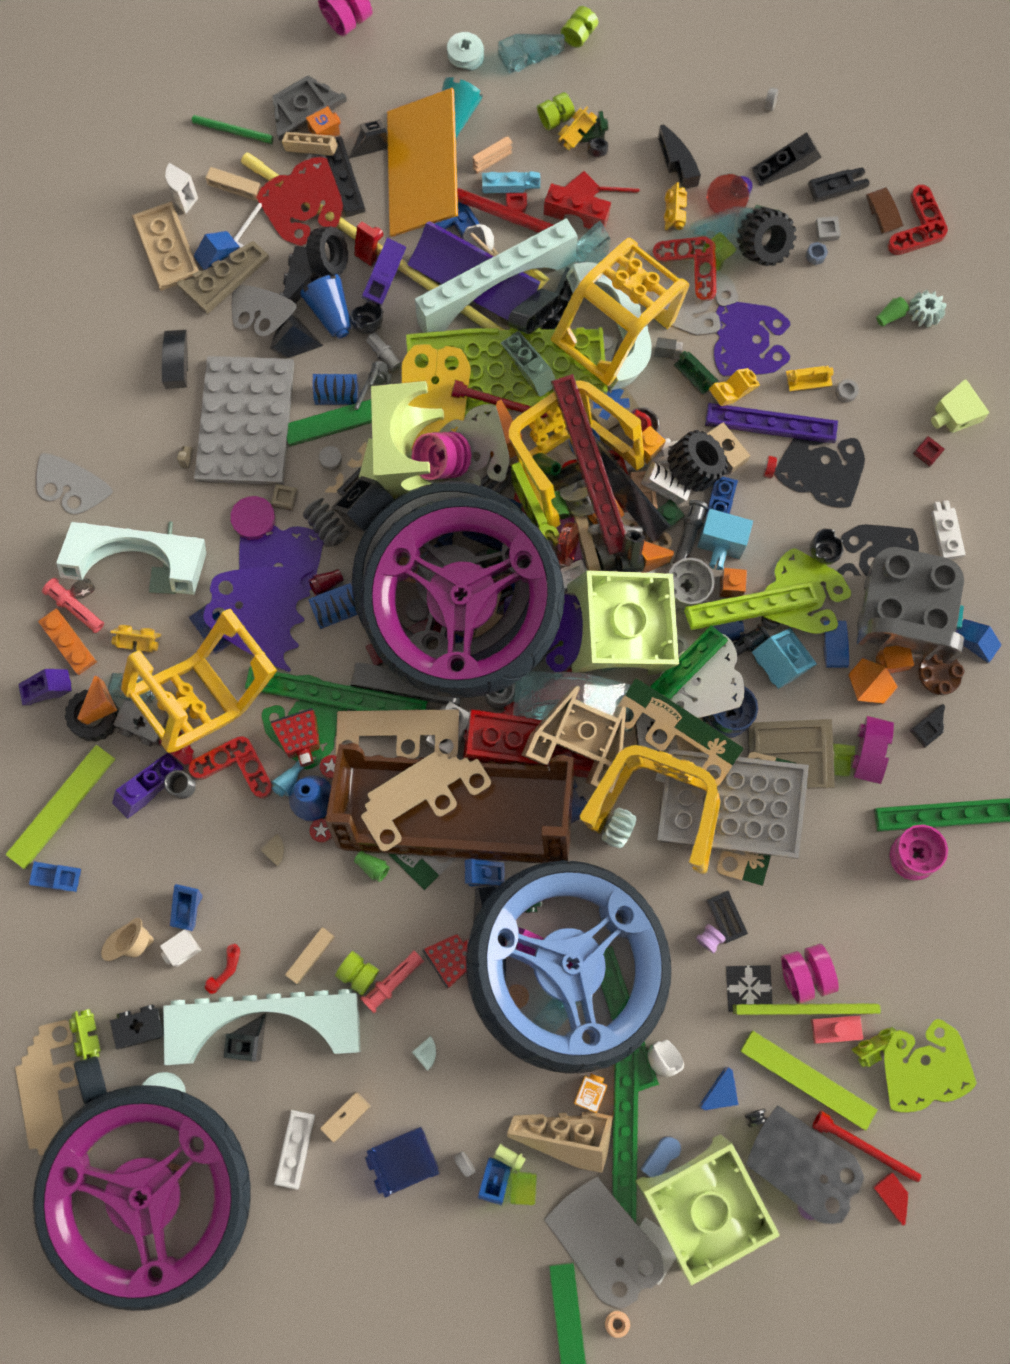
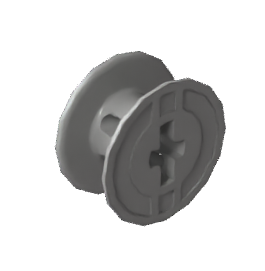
[560,480,594,517]

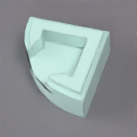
[412,1036,436,1071]

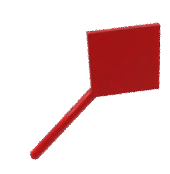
[565,171,640,196]

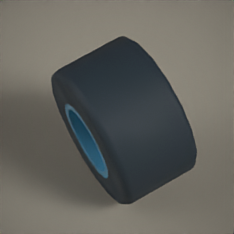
[73,1056,107,1105]

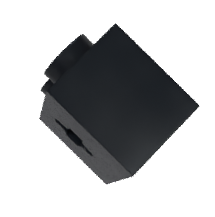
[110,1004,164,1049]

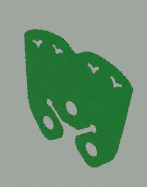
[262,675,351,770]

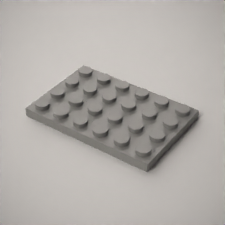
[194,356,295,485]
[657,749,809,859]

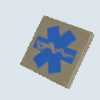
[589,386,640,431]

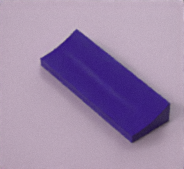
[407,221,540,320]

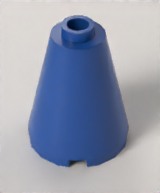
[300,274,351,339]
[289,775,331,821]

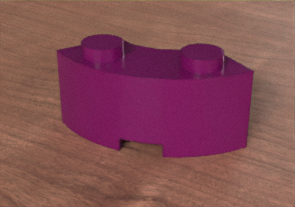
[850,716,894,784]

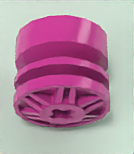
[411,431,472,480]
[889,824,948,881]

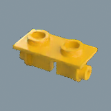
[558,106,597,150]
[664,182,687,230]
[786,365,834,391]
[110,625,161,652]

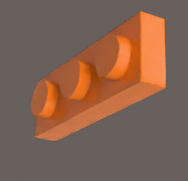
[38,608,97,675]

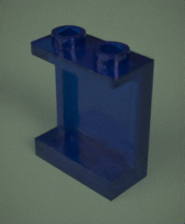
[365,1126,440,1198]

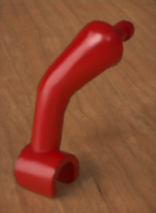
[204,944,240,994]

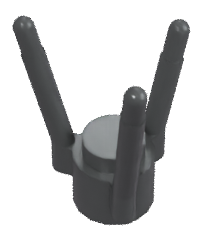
[354,361,392,410]

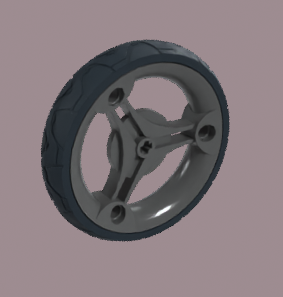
[352,481,531,672]

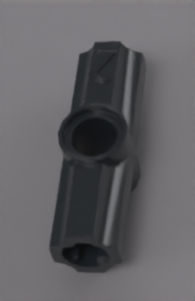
[615,530,645,573]

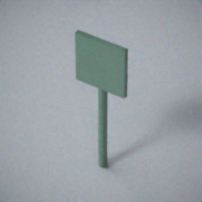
[149,521,176,594]

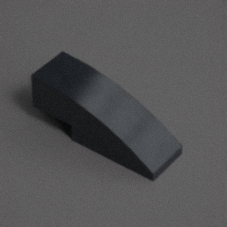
[658,124,701,189]
[162,329,188,389]

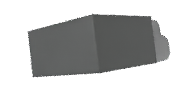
[654,337,683,359]

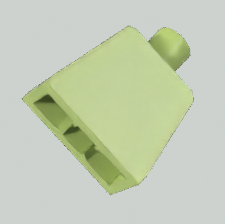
[931,380,990,432]

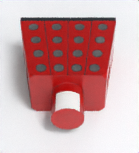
[270,708,320,767]
[422,934,469,989]

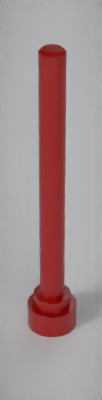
[812,1111,922,1183]

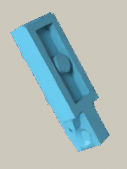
[482,171,541,193]

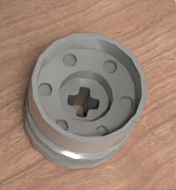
[667,558,715,613]

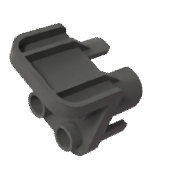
[857,547,964,665]

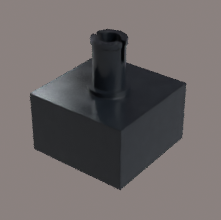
[331,476,395,532]

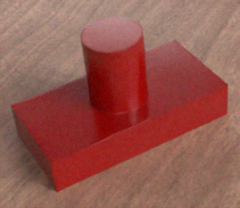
[354,221,384,266]

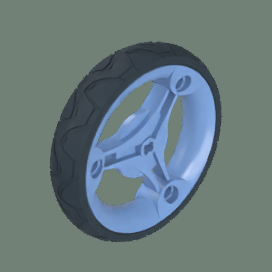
[466,861,672,1074]

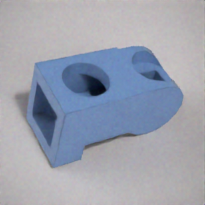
[640,1136,681,1177]

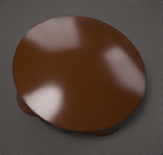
[918,654,965,695]

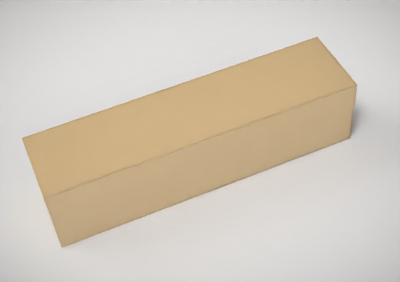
[282,132,337,156]
[206,167,261,201]
[285,927,335,985]

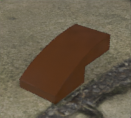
[866,187,904,234]

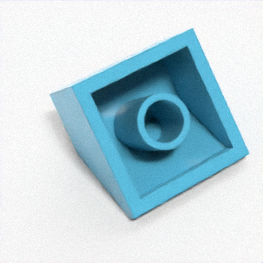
[752,628,817,689]

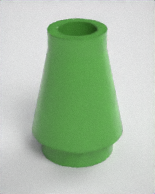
[876,296,909,327]
[354,851,390,882]

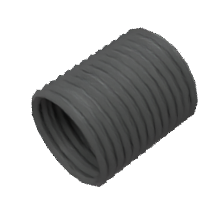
[164,770,196,799]

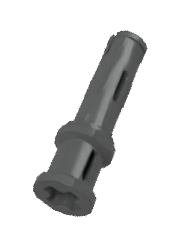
[673,500,709,564]

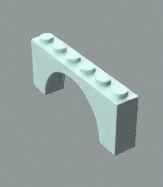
[56,522,207,595]

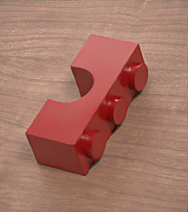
[543,183,612,233]

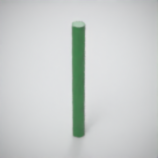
[191,115,274,144]

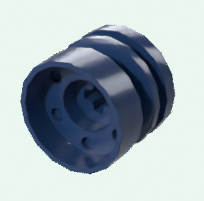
[702,683,759,739]

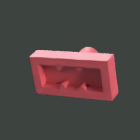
[811,1015,863,1044]

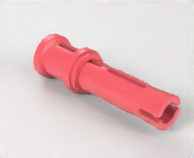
[42,578,105,633]
[360,951,424,1013]

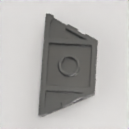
[273,75,347,141]

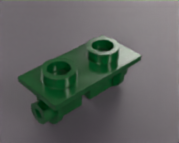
[673,351,719,395]

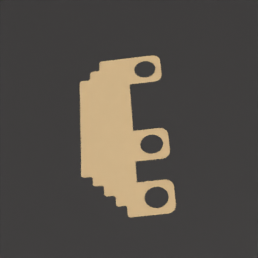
[361,752,491,851]
[15,1020,92,1155]

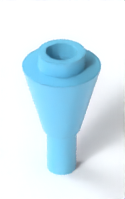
[271,760,304,797]

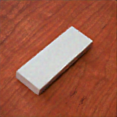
[274,1110,315,1190]

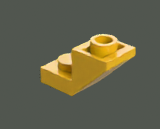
[709,368,760,406]

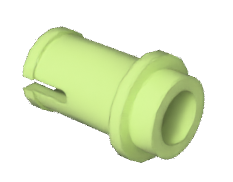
[493,1144,526,1172]

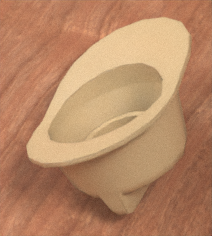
[101,918,154,961]

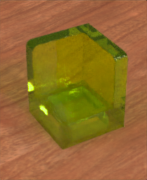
[703,231,736,271]
[833,744,856,777]
[510,1171,537,1206]

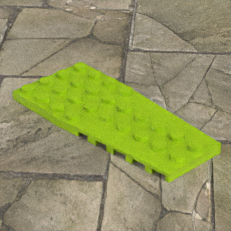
[406,327,608,417]

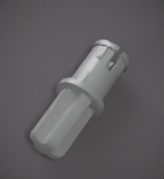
[366,333,402,372]

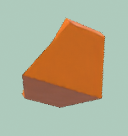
[640,541,674,573]
[848,658,898,704]
[77,675,117,725]

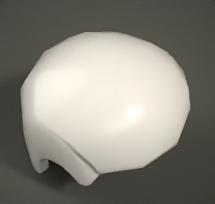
[463,224,494,251]
[648,1040,684,1077]

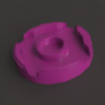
[230,496,275,540]

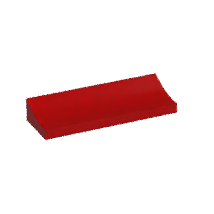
[463,709,594,778]

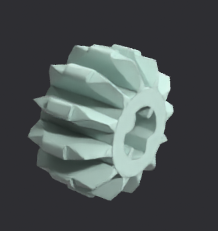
[908,289,947,328]
[602,808,636,848]

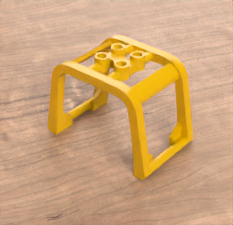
[551,237,690,386]
[509,380,645,528]
[121,609,277,753]
[580,745,721,874]

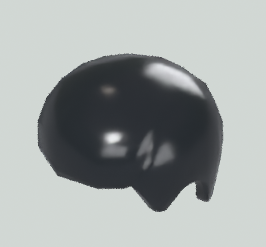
[350,302,384,334]
[810,528,844,565]

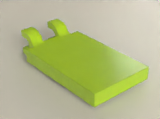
[511,462,560,546]

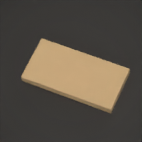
[132,201,199,291]

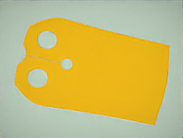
[402,344,471,448]

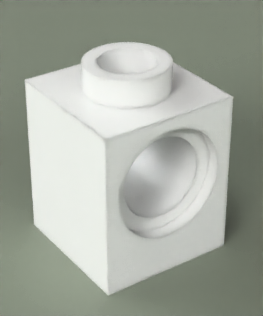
[160,929,201,967]

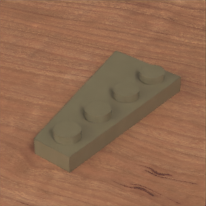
[177,241,269,314]

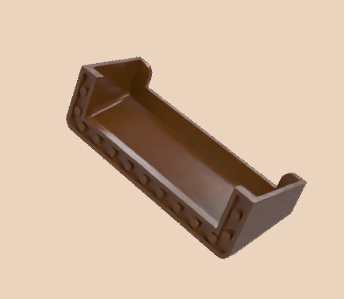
[325,743,574,863]

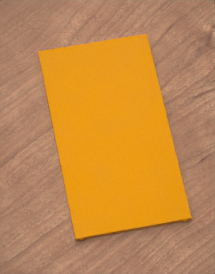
[387,88,458,237]

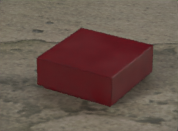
[913,436,945,467]

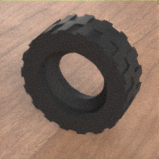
[306,226,349,277]
[64,689,119,742]

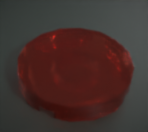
[707,174,749,218]
[557,522,579,567]

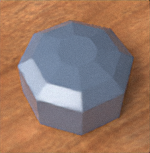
[805,242,828,265]

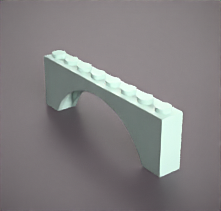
[415,218,578,333]
[164,989,361,1065]

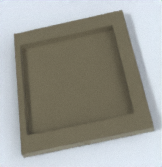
[748,719,835,789]

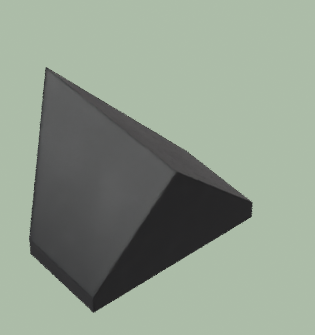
[349,119,388,159]
[270,315,323,358]
[223,1012,267,1061]

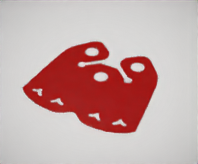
[256,157,343,246]

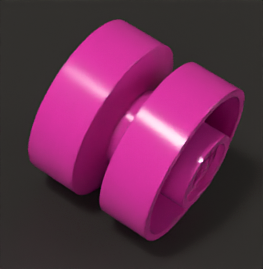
[318,0,373,37]
[781,943,839,1004]

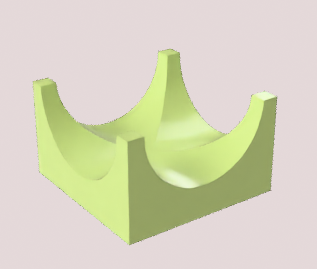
[371,381,444,499]
[567,571,679,675]
[636,1134,780,1285]

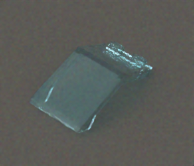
[513,671,633,731]

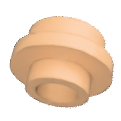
[605,1311,630,1338]

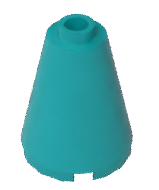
[442,77,483,139]

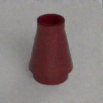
[308,569,344,596]

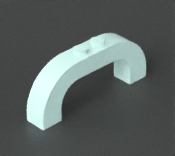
[566,262,652,391]

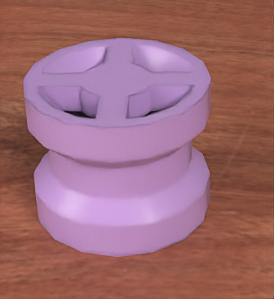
[696,924,726,954]

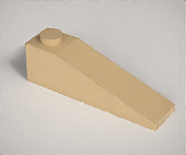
[507,1112,613,1173]

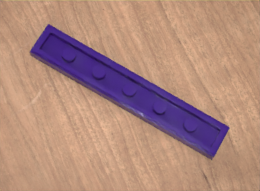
[705,403,838,444]

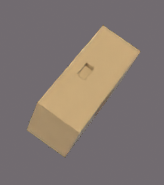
[707,422,750,474]
[320,1092,371,1143]

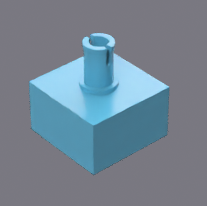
[697,509,753,570]

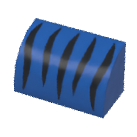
[313,374,359,405]
[308,583,358,629]

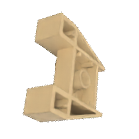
[522,686,626,793]

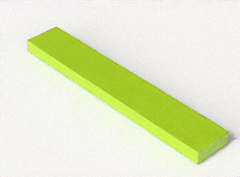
[684,582,819,630]
[5,744,116,869]
[733,1003,881,1015]
[740,1031,878,1131]

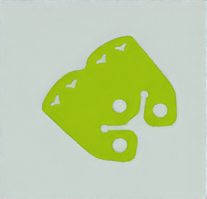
[764,548,851,634]
[884,1019,977,1112]

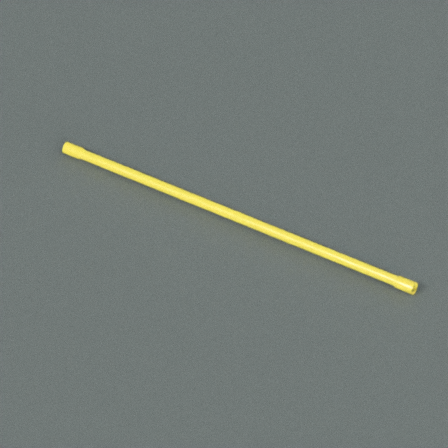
[241,152,504,330]

